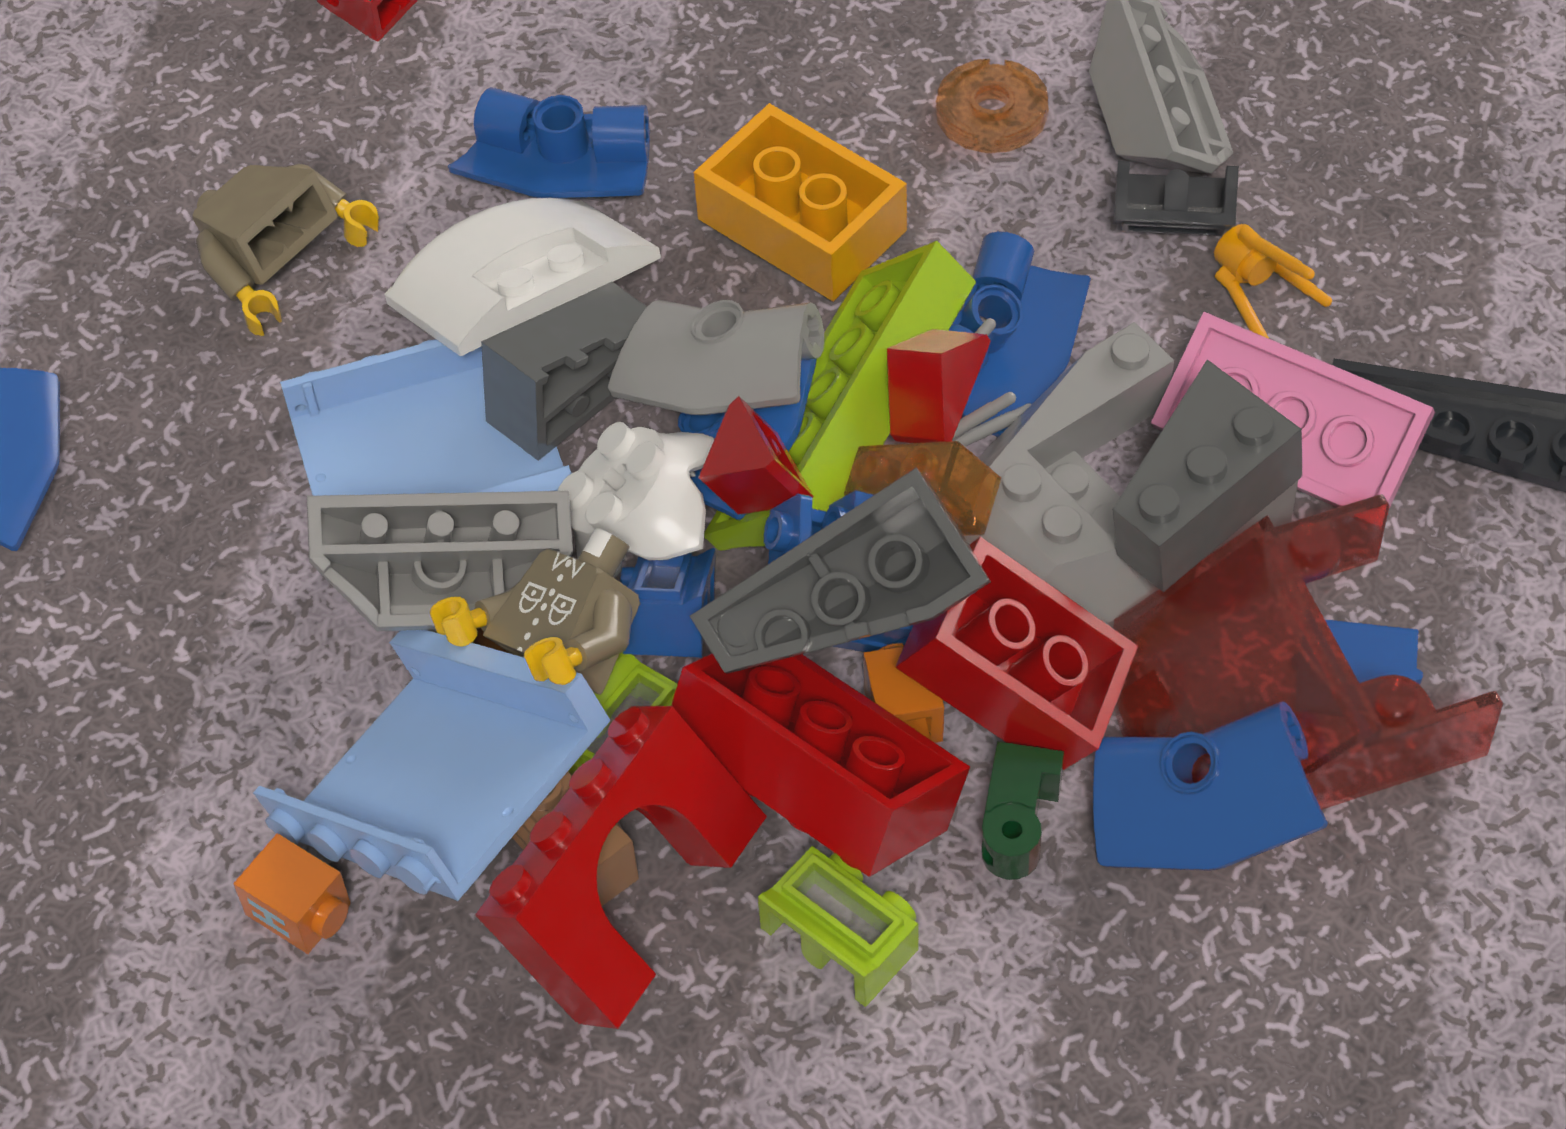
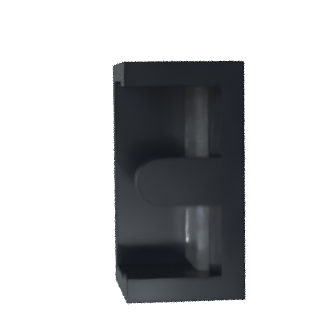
[1113,160,1239,236]

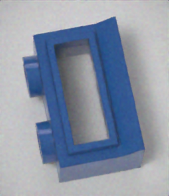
[620,548,716,658]

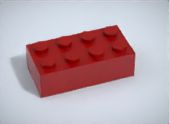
[671,653,970,877]

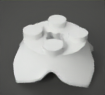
[558,422,714,578]

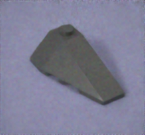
[690,467,991,674]

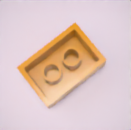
[694,103,907,302]

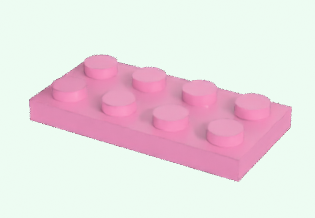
[1151,312,1435,526]

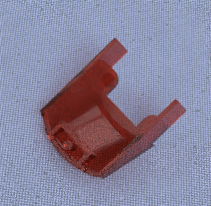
[1113,494,1503,810]

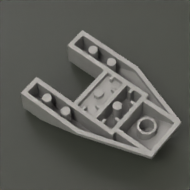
[942,322,1298,627]

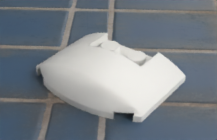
[385,198,661,357]

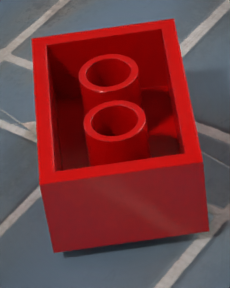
[895,536,1138,770]

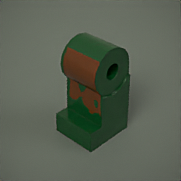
[982,741,1064,880]

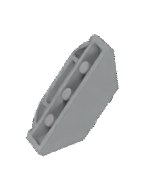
[1089,0,1233,174]
[307,491,573,631]

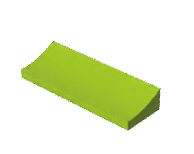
[704,241,976,551]

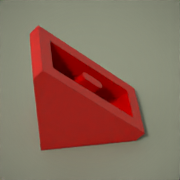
[887,329,991,448]
[698,396,814,515]

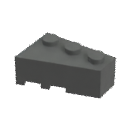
[481,282,647,461]
[1112,360,1303,592]

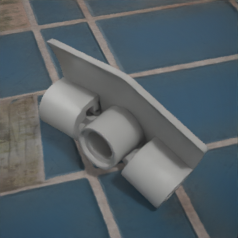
[608,300,824,415]

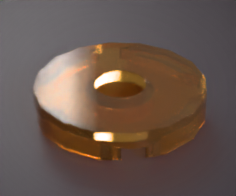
[935,59,1049,153]

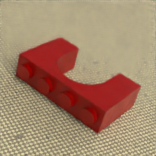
[475,706,767,1029]

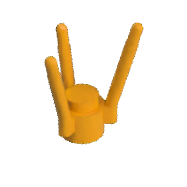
[1214,224,1332,339]

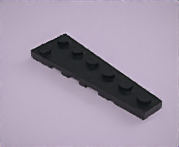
[1332,358,1566,493]

